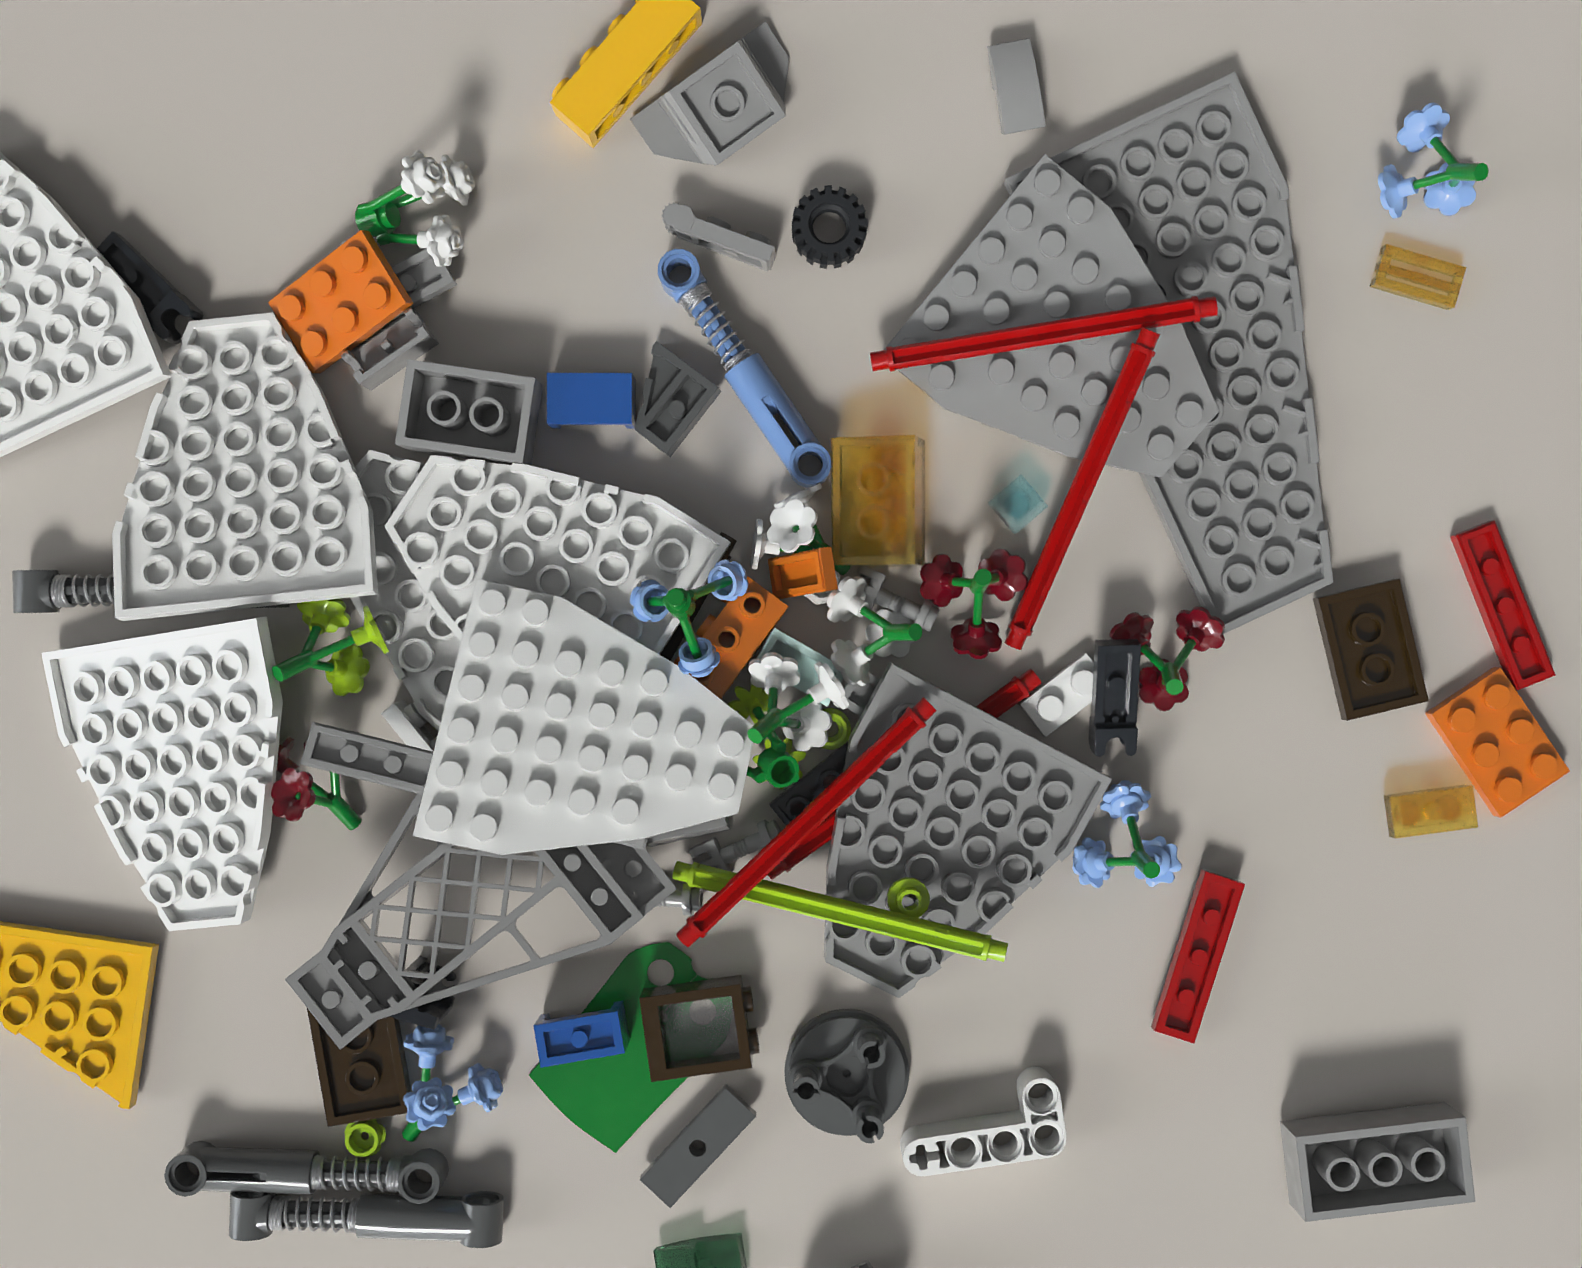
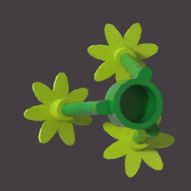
[727,683,806,789]

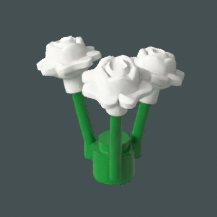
[355,150,475,267]

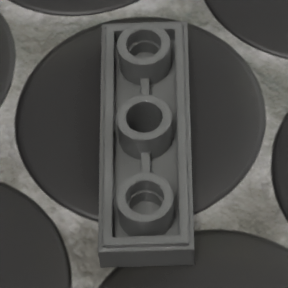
[640,1084,756,1208]

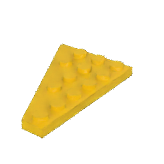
[0,921,159,1109]

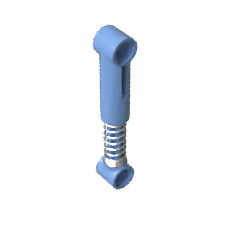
[658,249,831,488]

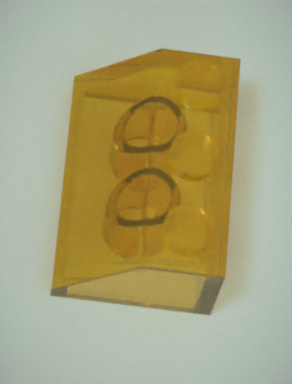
[831,435,925,567]

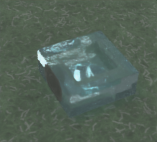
[988,475,1048,534]

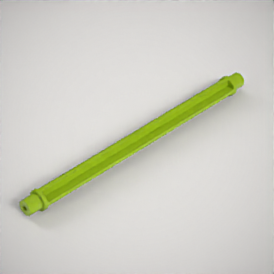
[673,861,1008,962]

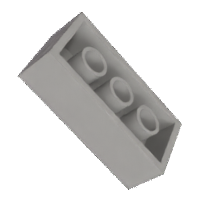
[1280,1102,1475,1222]

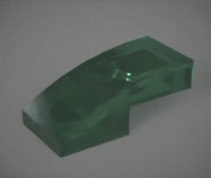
[653,1233,747,1268]

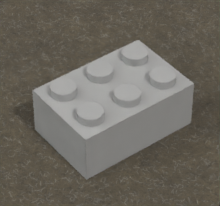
[395,359,543,465]

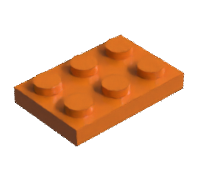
[268,230,414,374]
[1425,667,1570,818]

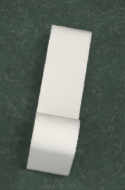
[900,1066,1066,1176]

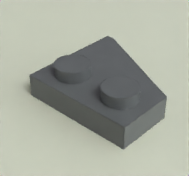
[635,341,721,457]

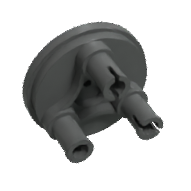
[784,1009,909,1144]

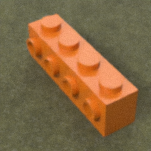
[673,576,789,699]

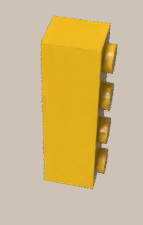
[550,0,702,148]

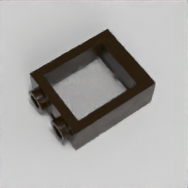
[639,975,760,1082]

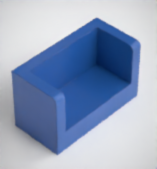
[547,373,636,429]
[533,1000,630,1068]

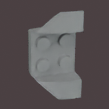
[630,21,789,166]

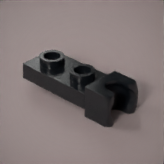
[97,231,204,344]
[1088,639,1141,757]

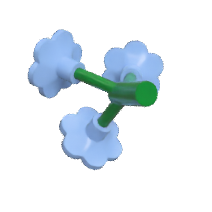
[1378,102,1489,219]

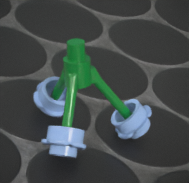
[630,559,748,677]

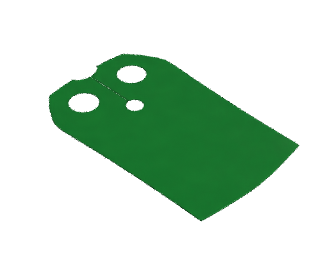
[529,942,733,1153]

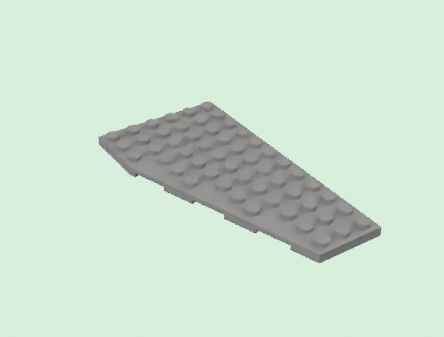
[1004,72,1333,634]

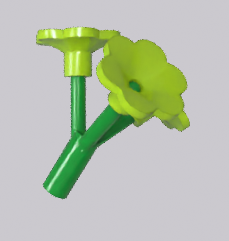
[272,599,389,697]

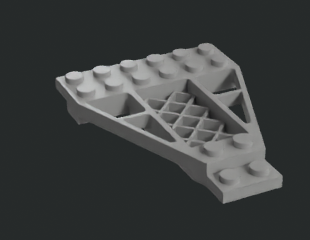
[285,794,677,1050]

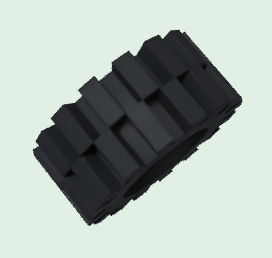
[792,185,868,269]

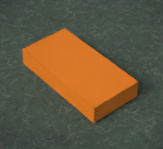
[768,547,838,599]

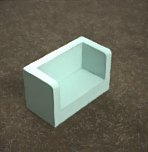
[757,628,843,707]

